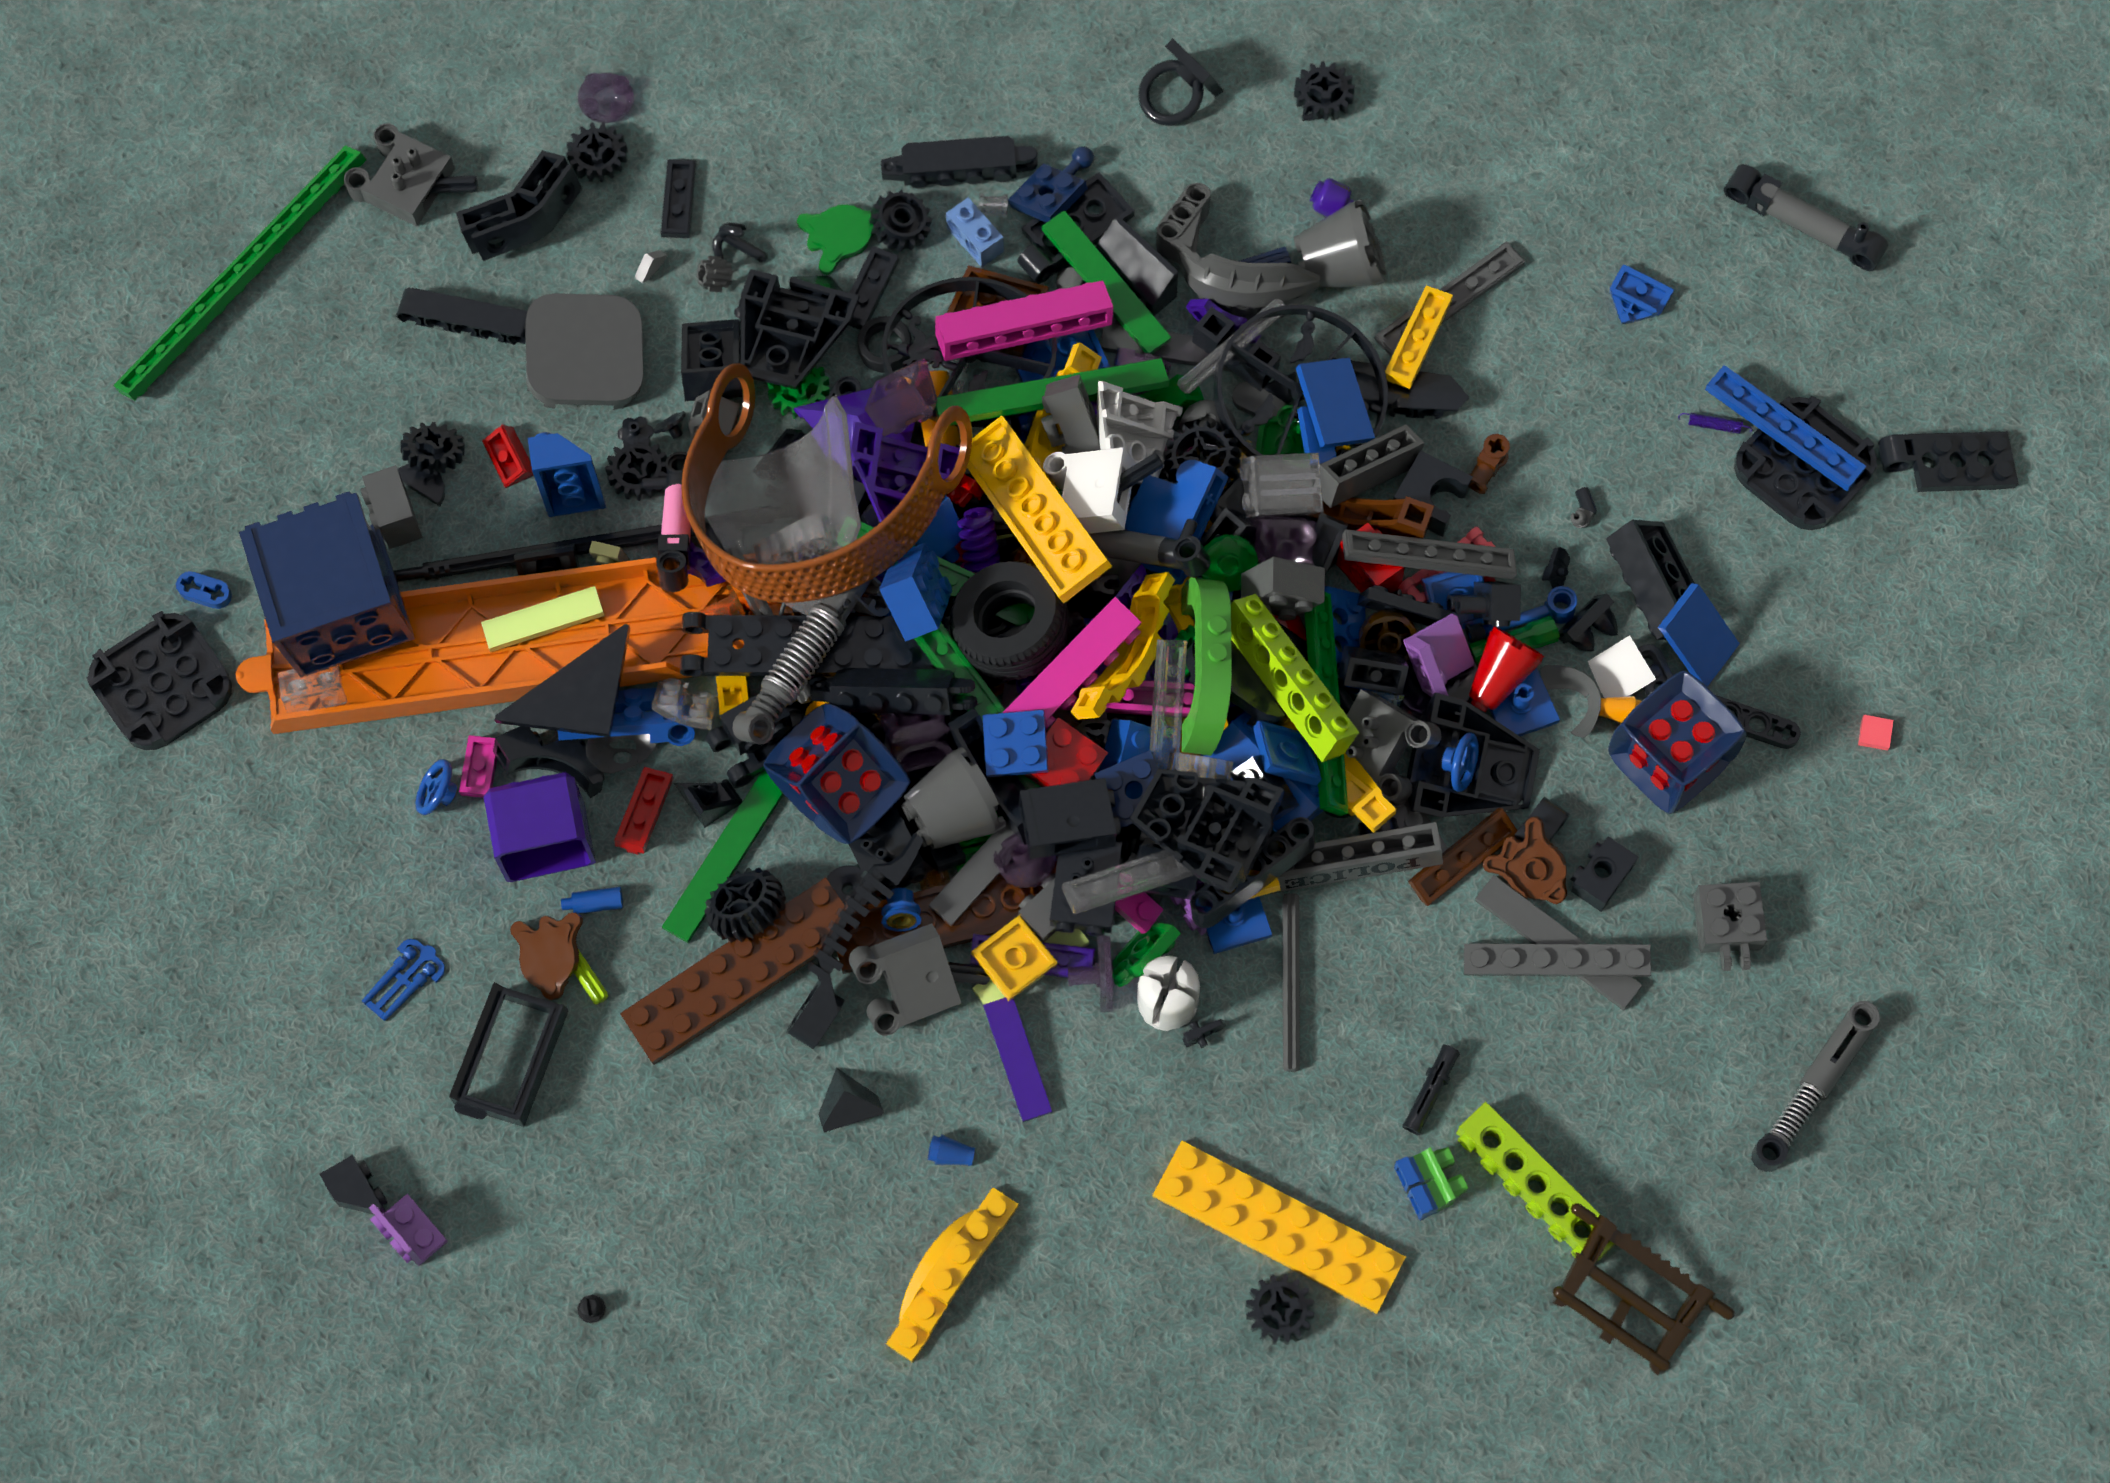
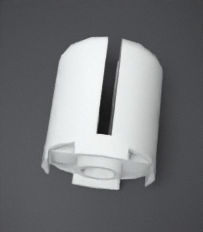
[1137,955,1200,1031]

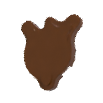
[1483,816,1567,904]
[510,912,583,1000]

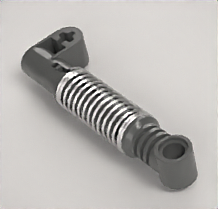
[732,577,890,744]

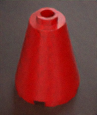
[1469,626,1544,713]

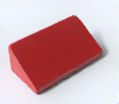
[482,424,534,488]

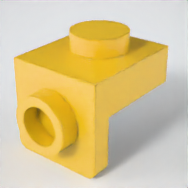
[716,676,748,719]

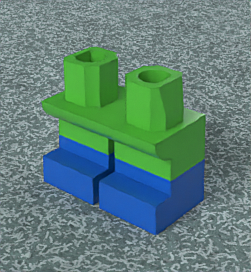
[1394,1147,1468,1221]

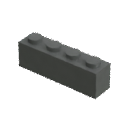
[1312,424,1425,508]

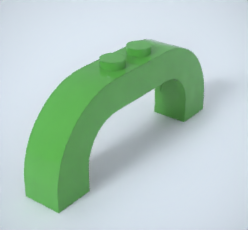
[1181,577,1232,756]

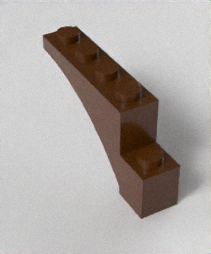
[1287,483,1434,539]

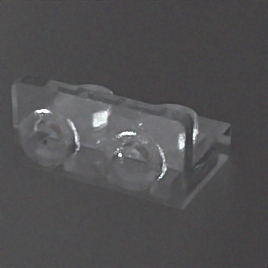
[278,665,347,713]

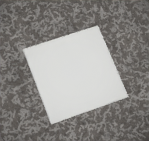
[1588,635,1656,698]

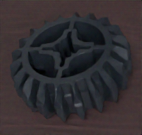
[1163,420,1242,487]
[704,867,787,943]

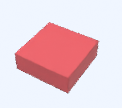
[1858,715,1894,751]

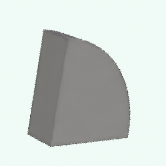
[635,250,668,283]

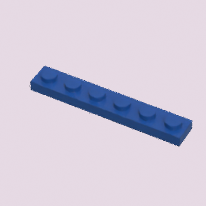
[1705,365,1866,491]

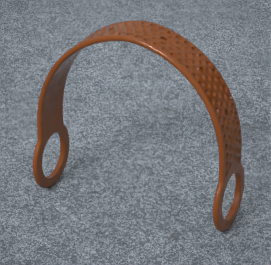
[682,363,972,603]

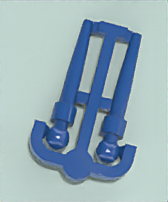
[362,939,445,1021]

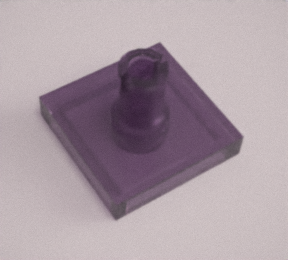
[1068,936,1113,1012]

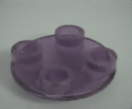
[578,73,634,123]

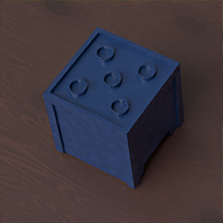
[239,491,415,678]

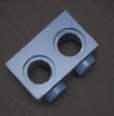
[946,197,1004,267]

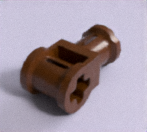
[1470,434,1510,494]

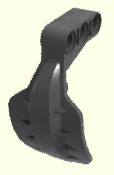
[1156,183,1320,321]

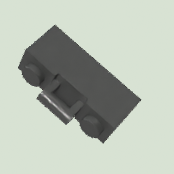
[1041,374,1101,454]

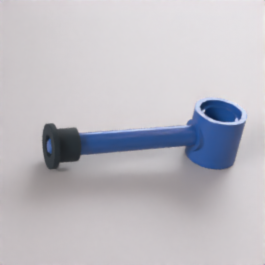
[1465,586,1577,644]

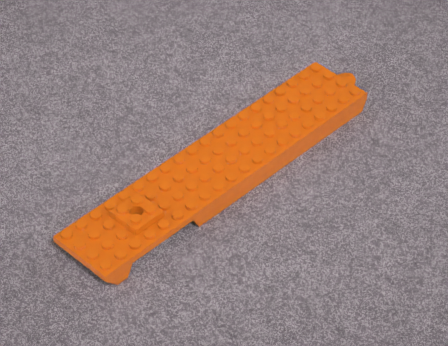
[235,534,842,734]

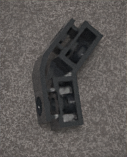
[456,150,582,261]

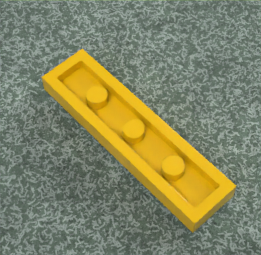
[1385,285,1453,389]

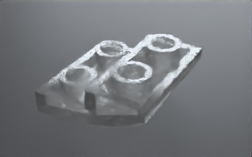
[652,678,718,730]

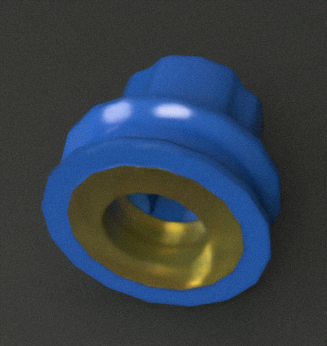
[881,888,922,931]

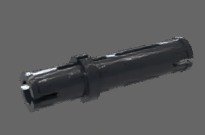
[1402,1044,1460,1135]

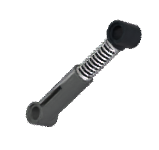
[1751,1001,1880,1172]

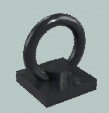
[1138,38,1224,126]

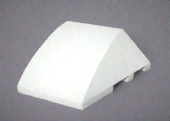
[1097,381,1183,485]

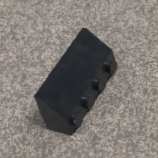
[1606,520,1695,640]

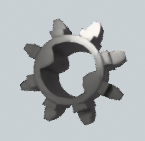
[697,256,733,292]

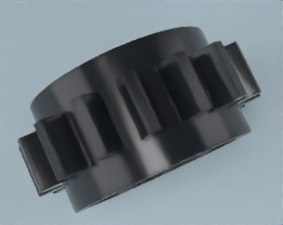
[869,190,932,252]

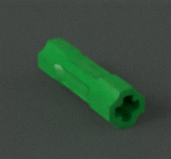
[1468,616,1560,667]

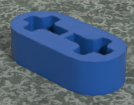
[176,571,232,609]

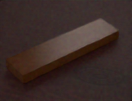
[1408,808,1518,906]

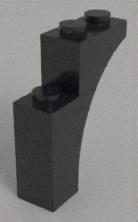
[948,709,1027,845]

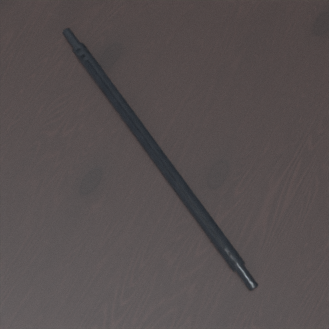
[394,506,790,582]

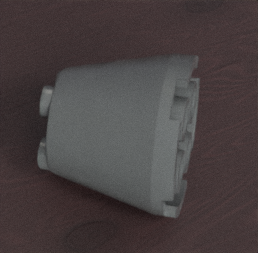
[1294,199,1386,289]
[900,747,1006,849]

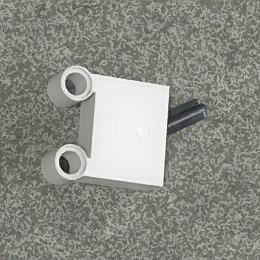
[1043,448,1163,534]

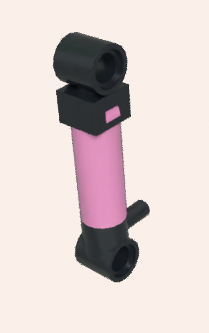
[642,452,691,592]

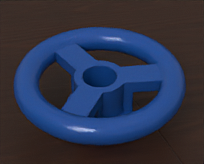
[1442,733,1479,792]
[416,759,457,815]

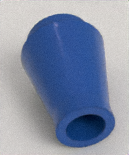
[928,1134,975,1166]

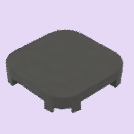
[525,293,643,410]

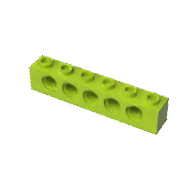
[1231,594,1359,762]
[1457,1101,1615,1264]

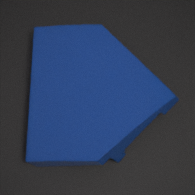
[1609,264,1674,324]

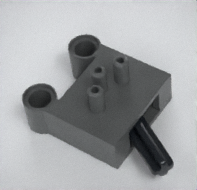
[1338,678,1441,802]

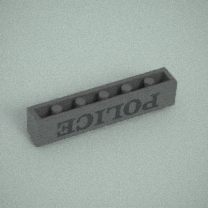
[1266,822,1443,895]

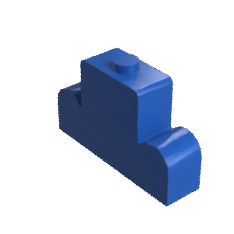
[1125,460,1229,585]

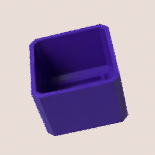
[484,772,596,882]

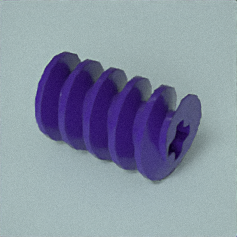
[957,507,1001,573]

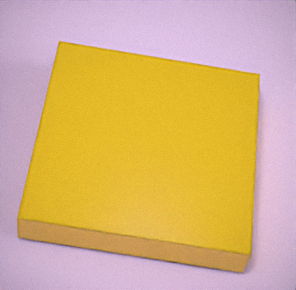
[971,915,1058,1001]

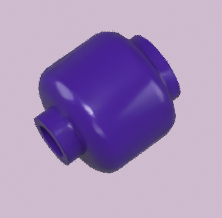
[1310,178,1354,217]

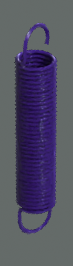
[1678,413,1753,434]

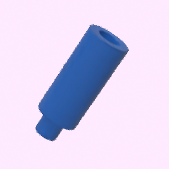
[561,887,623,914]

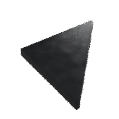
[494,624,630,737]

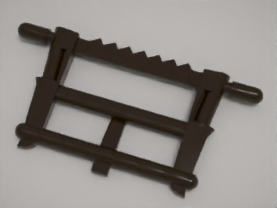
[1552,1203,1735,1376]

